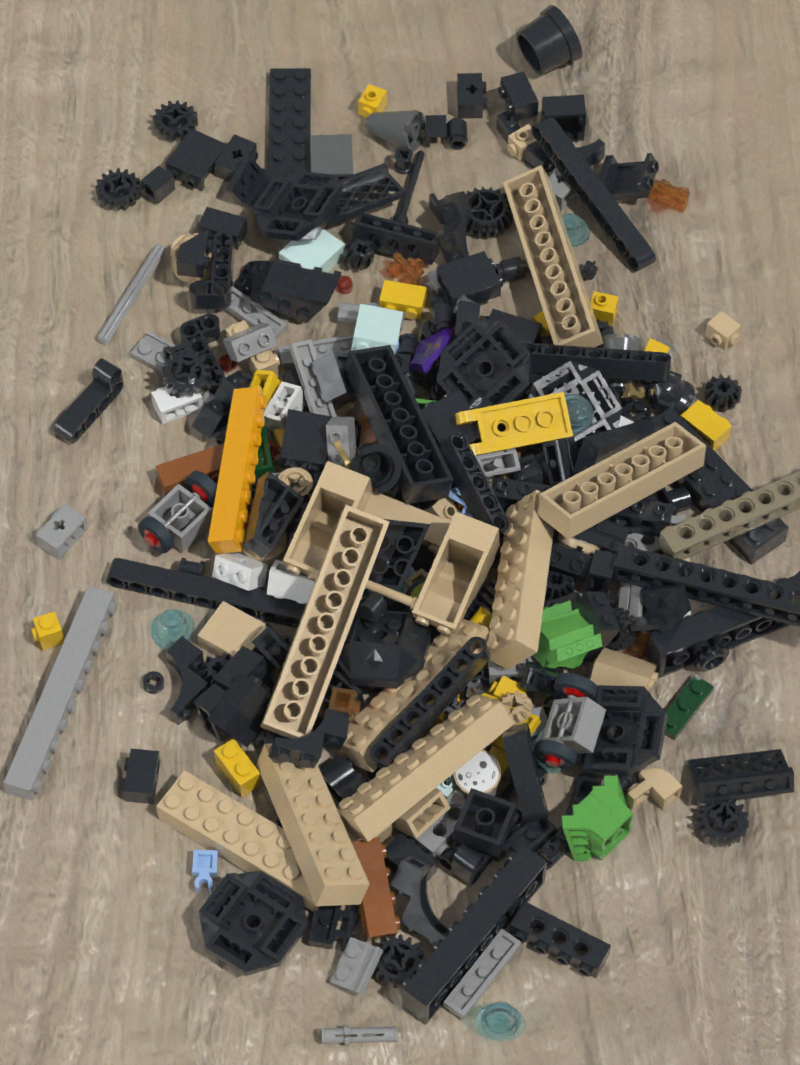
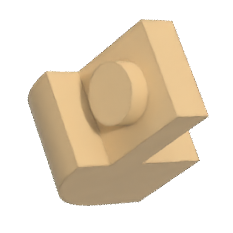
[626,768,682,810]

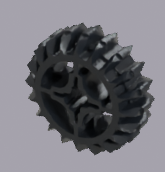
[466,186,513,239]

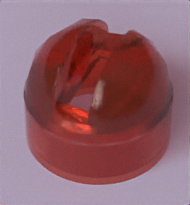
[336,276,353,294]
[219,354,238,372]

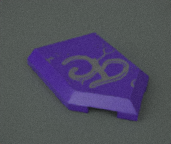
[410,328,455,373]

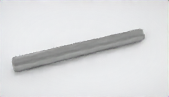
[97,244,165,345]

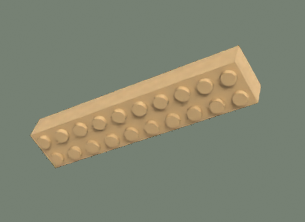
[503,165,604,347]
[260,505,389,739]

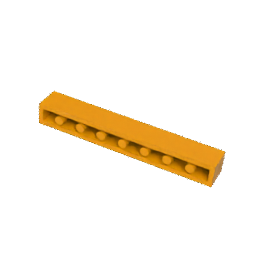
[208,387,268,554]

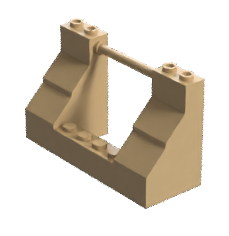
[283,461,500,635]

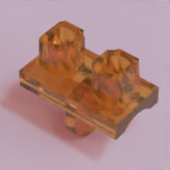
[649,179,690,212]
[386,252,424,286]

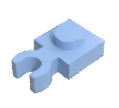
[192,850,218,892]

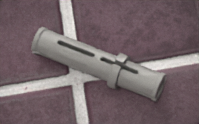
[322,1025,397,1046]

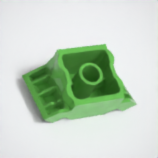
[533,600,602,668]
[562,776,634,861]

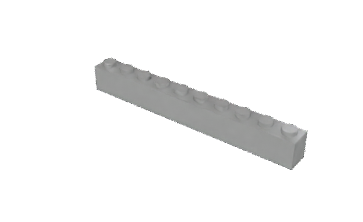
[4,586,118,801]

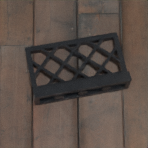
[328,163,407,225]
[688,749,794,803]

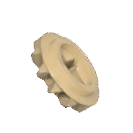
[278,467,313,496]
[498,690,533,724]

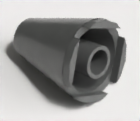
[365,110,425,152]
[599,333,642,397]

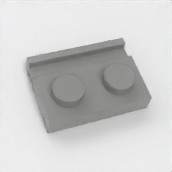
[130,331,176,375]
[330,937,383,996]

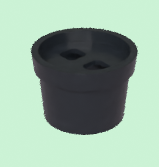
[516,5,582,75]

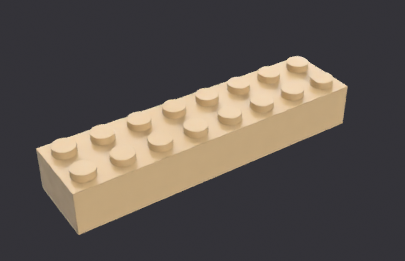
[538,422,706,539]
[487,490,554,670]
[337,619,490,772]
[337,694,514,842]
[257,744,370,906]
[156,770,320,912]

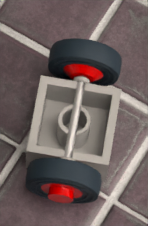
[138,470,217,554]
[533,673,606,769]

